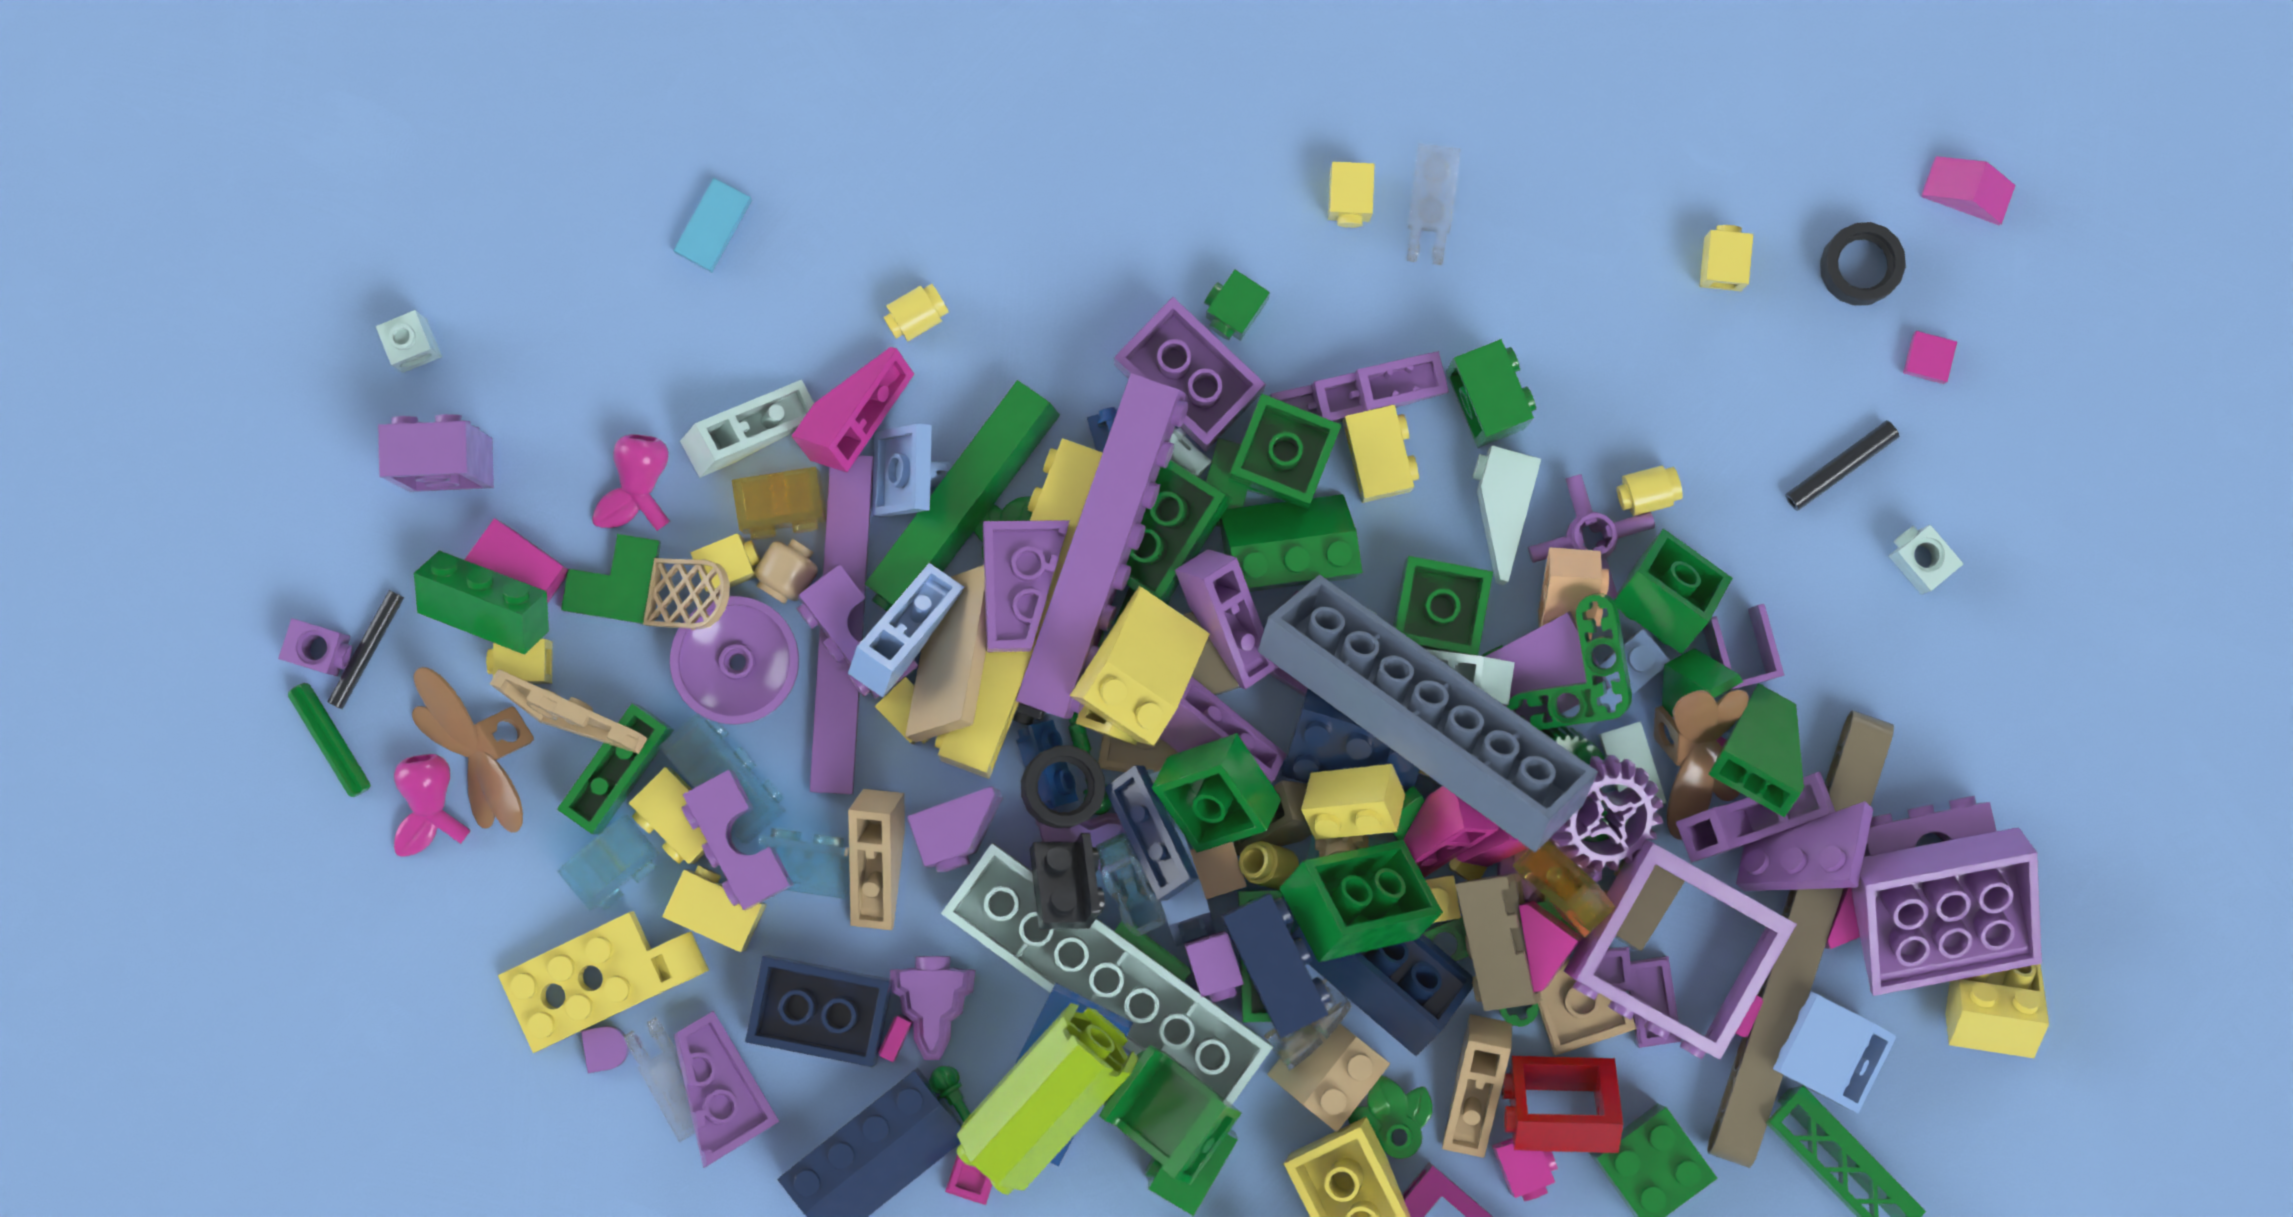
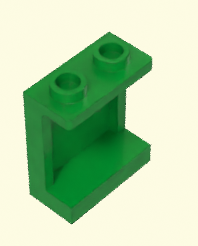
[1099,1045,1242,1185]

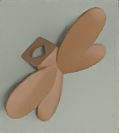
[412,667,534,833]
[1654,690,1748,840]

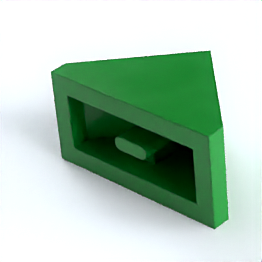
[1662,648,1743,717]

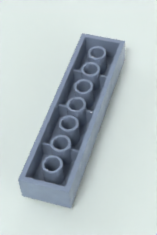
[1258,575,1598,853]

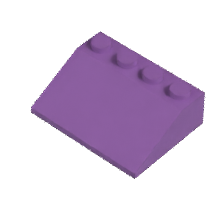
[1852,827,2042,996]

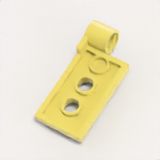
[498,911,709,1053]

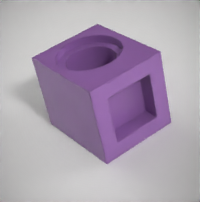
[278,618,352,676]

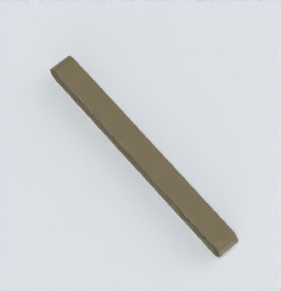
[1707,710,1894,1168]

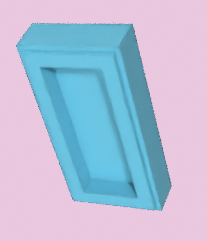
[673,178,752,273]

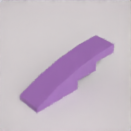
[1270,351,1449,423]

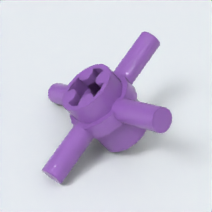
[1528,474,1655,598]

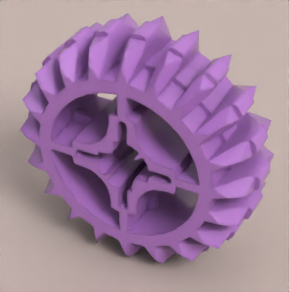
[1551,754,1663,872]

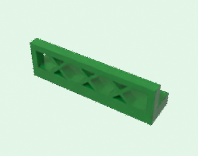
[1765,1085,1926,1217]

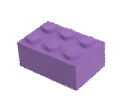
[1114,297,1266,452]
[378,414,494,492]

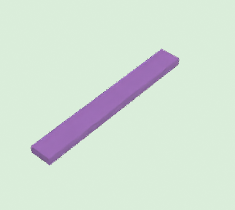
[810,455,874,795]

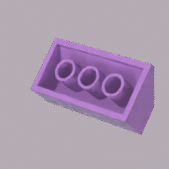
[907,786,1003,872]

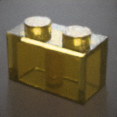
[732,467,827,540]
[1512,840,1616,938]

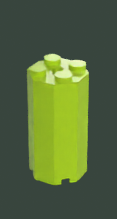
[957,1003,1138,1195]

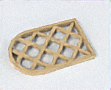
[643,558,730,630]

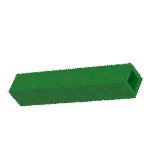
[865,380,1060,612]

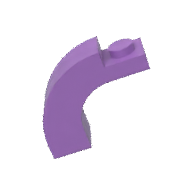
[1676,772,1835,863]

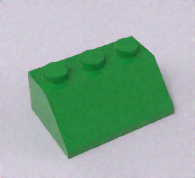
[1220,494,1363,592]

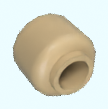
[754,539,818,604]

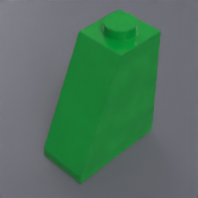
[1708,683,1804,818]

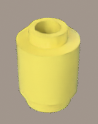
[883,284,949,342]
[1616,465,1683,517]
[1239,841,1299,890]

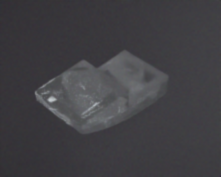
[1264,979,1352,1071]

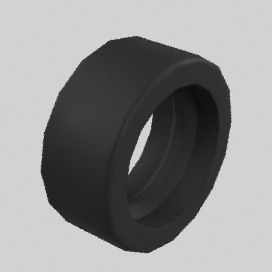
[1820,222,1906,306]
[1021,746,1105,828]

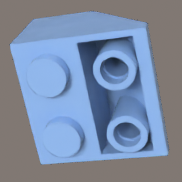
[1773,992,1897,1113]

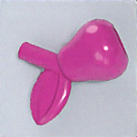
[592,434,670,531]
[394,754,471,856]

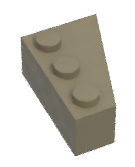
[1455,872,1542,1011]

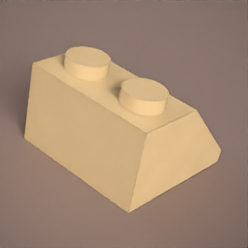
[1267,1015,1390,1132]

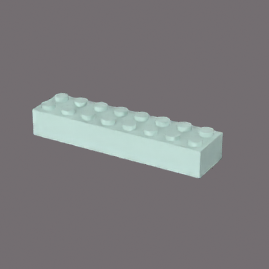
[941,843,1273,1104]

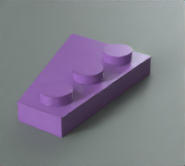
[983,520,1070,652]
[1736,801,1873,891]
[674,1011,780,1168]

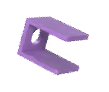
[1703,603,1785,691]

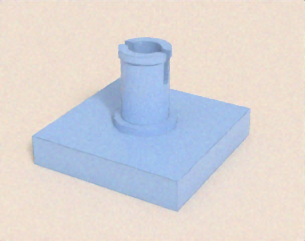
[872,423,952,517]

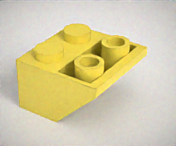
[1945,964,2049,1058]

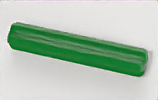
[288,683,371,797]

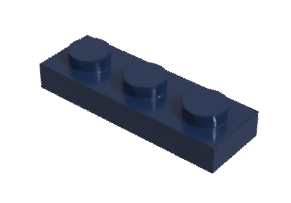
[1105,765,1199,900]

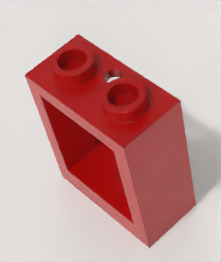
[1501,1056,1623,1153]

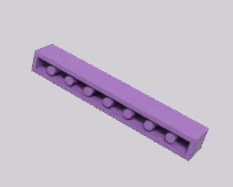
[1016,373,1188,718]

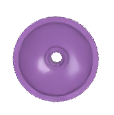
[670,596,799,725]

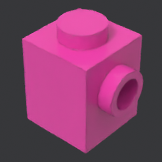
[1491,1137,1558,1201]

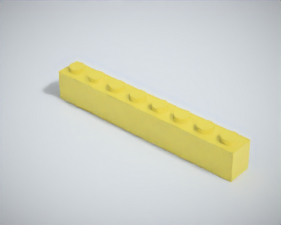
[934,438,1103,779]

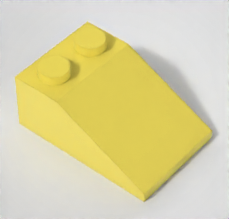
[1069,586,1210,746]
[1284,1117,1411,1217]

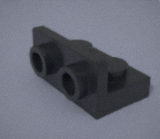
[1029,833,1104,929]

